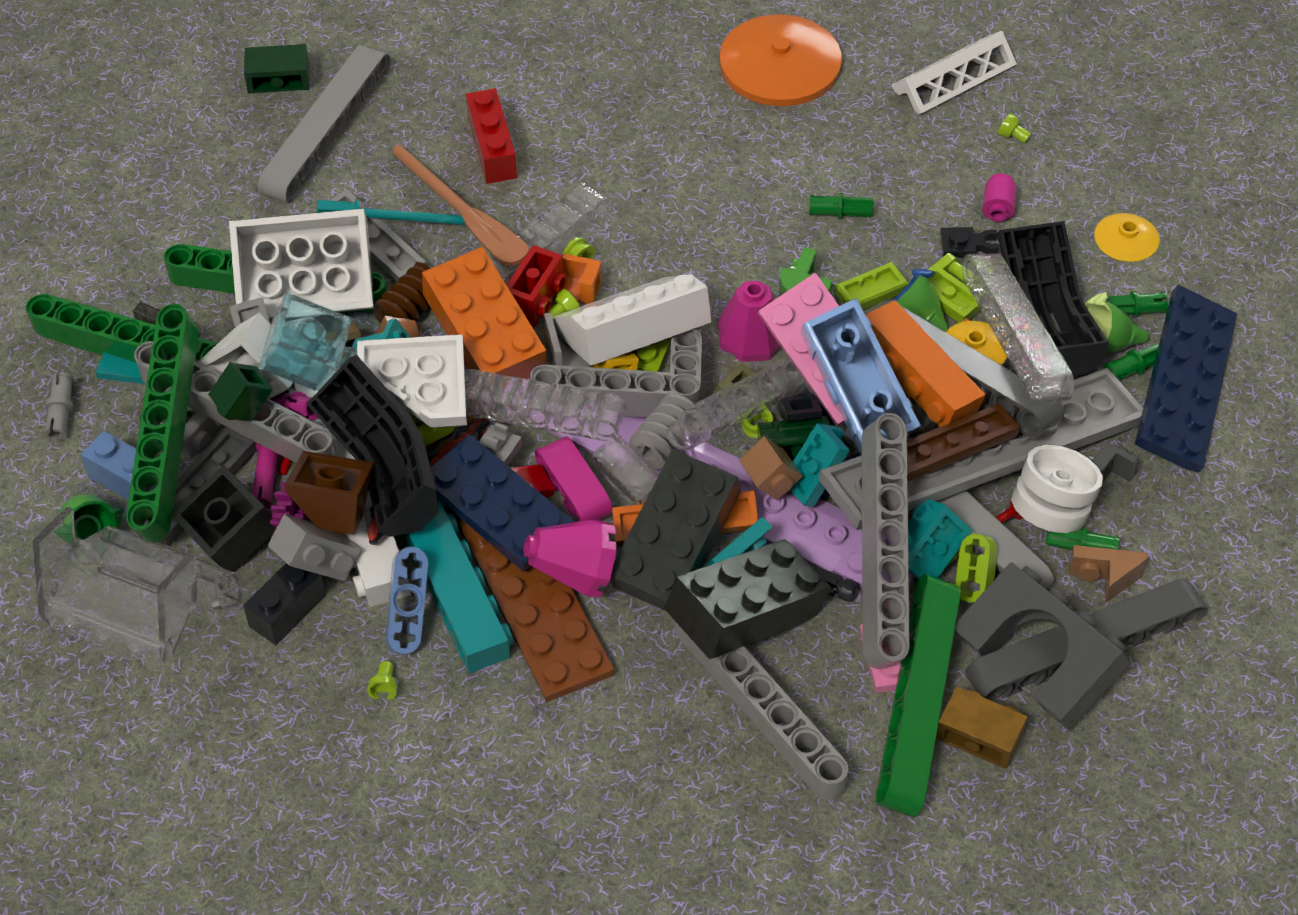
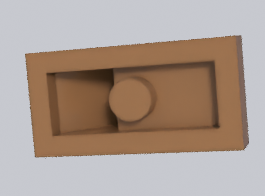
[1069,545,1147,603]

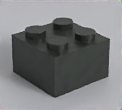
[171,465,276,575]

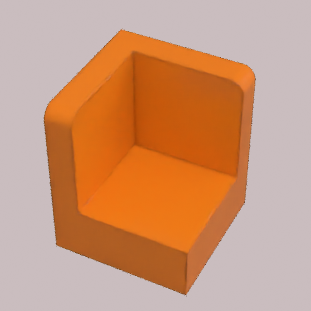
[556,254,602,304]

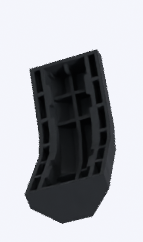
[997,221,1109,378]
[306,355,439,537]

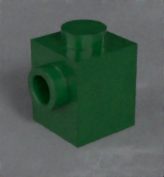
[208,362,273,422]

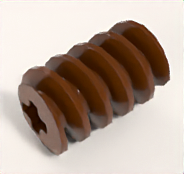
[372,262,431,323]

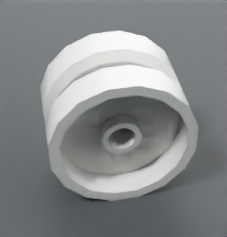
[1011,445,1103,533]

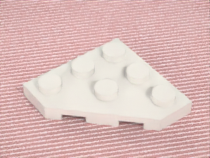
[357,334,467,427]

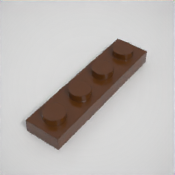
[907,403,1020,482]

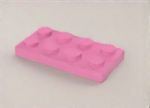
[758,273,844,427]

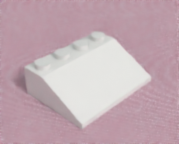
[229,209,374,318]
[552,274,711,366]

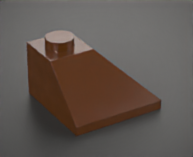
[284,451,374,535]

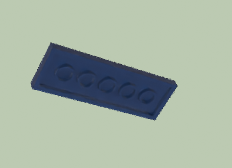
[1134,285,1237,472]

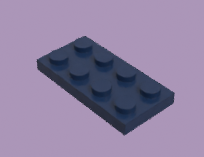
[430,435,574,572]

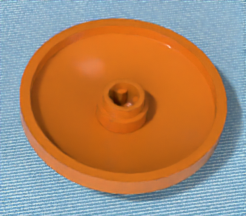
[720,14,842,106]

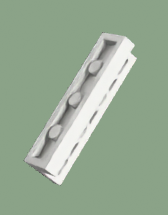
[892,31,1017,114]

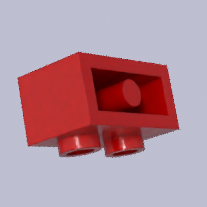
[507,245,567,327]

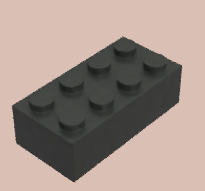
[610,449,741,611]
[664,539,831,660]

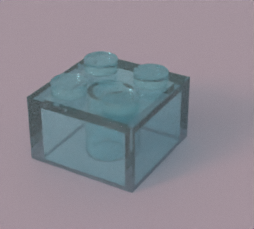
[258,292,352,391]

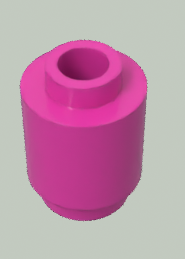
[982,173,1017,222]

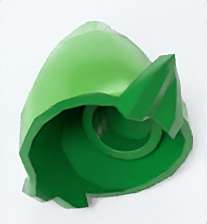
[50,494,124,554]

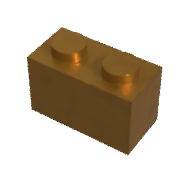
[936,686,1028,769]

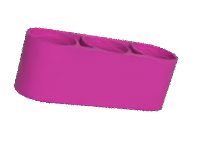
[534,436,613,522]

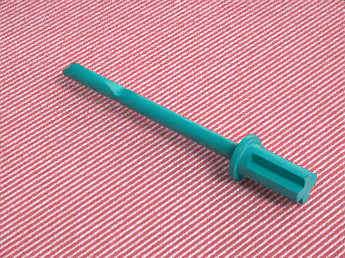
[316,199,466,225]

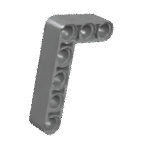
[530,329,702,418]

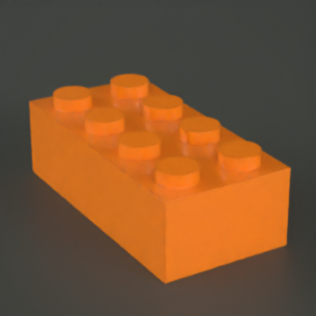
[422,247,546,398]

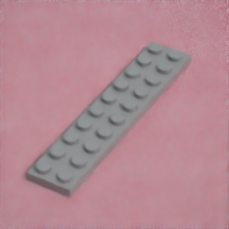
[818,368,1143,530]

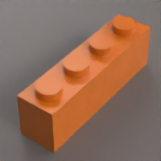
[865,300,986,427]

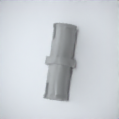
[44,372,74,440]

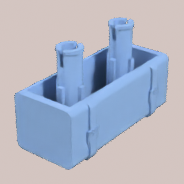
[800,298,921,455]

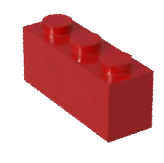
[465,88,517,184]

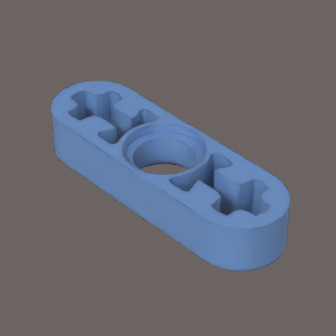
[385,547,428,655]

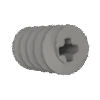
[629,394,702,470]

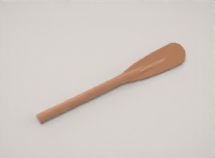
[392,145,529,266]

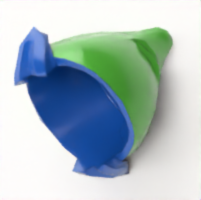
[891,269,948,332]

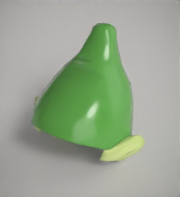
[1085,292,1149,354]

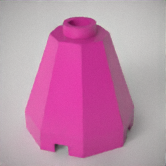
[717,281,782,362]
[524,520,616,598]

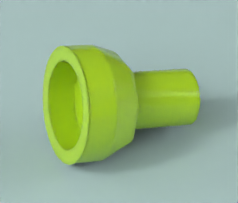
[997,112,1032,144]
[548,289,580,316]
[367,661,398,699]

